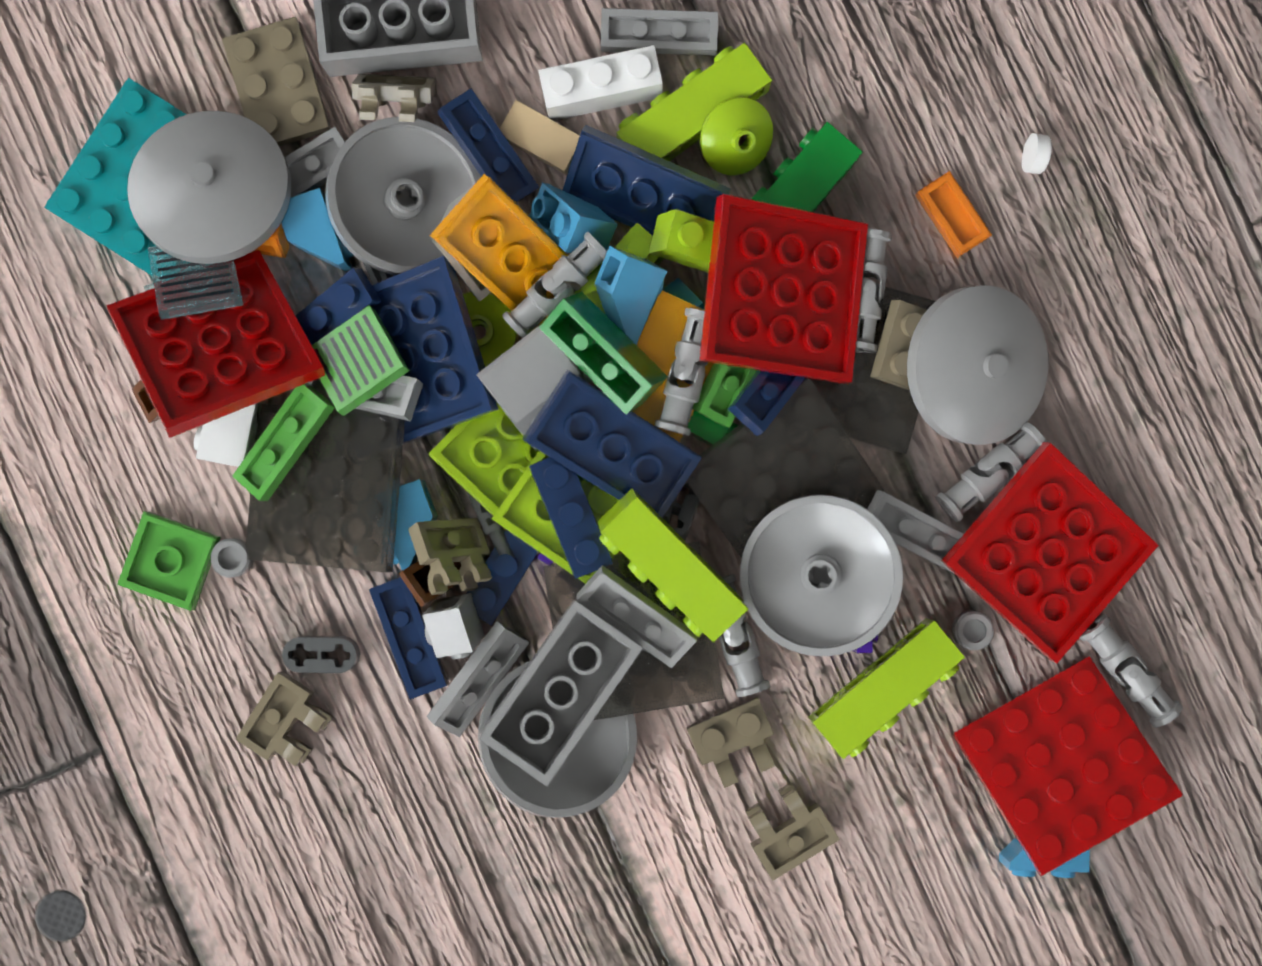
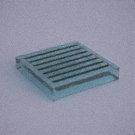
[148,246,243,320]

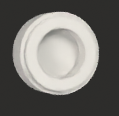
[1022,133,1052,174]

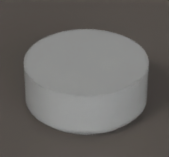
[211,538,253,578]
[952,610,994,650]

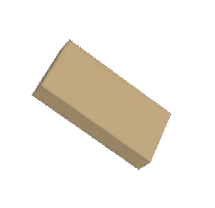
[499,100,580,174]

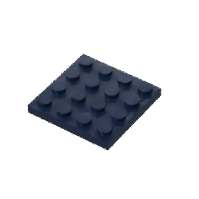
[346,256,499,458]

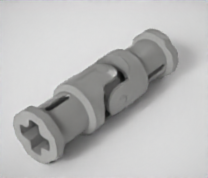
[855,229,892,353]
[502,231,607,338]
[654,308,708,436]
[935,422,1047,523]
[719,574,771,697]
[1080,614,1183,728]

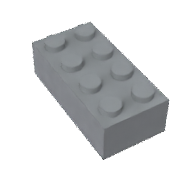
[313,0,483,77]
[479,600,643,786]

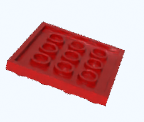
[699,194,868,384]
[106,250,325,438]
[941,442,1159,664]
[953,656,1183,877]

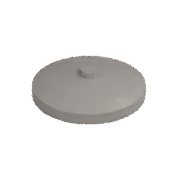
[127,111,291,264]
[325,117,481,276]
[907,286,1048,445]
[740,495,903,656]
[478,661,637,818]

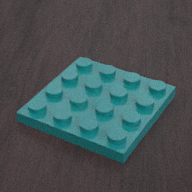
[44,77,197,284]

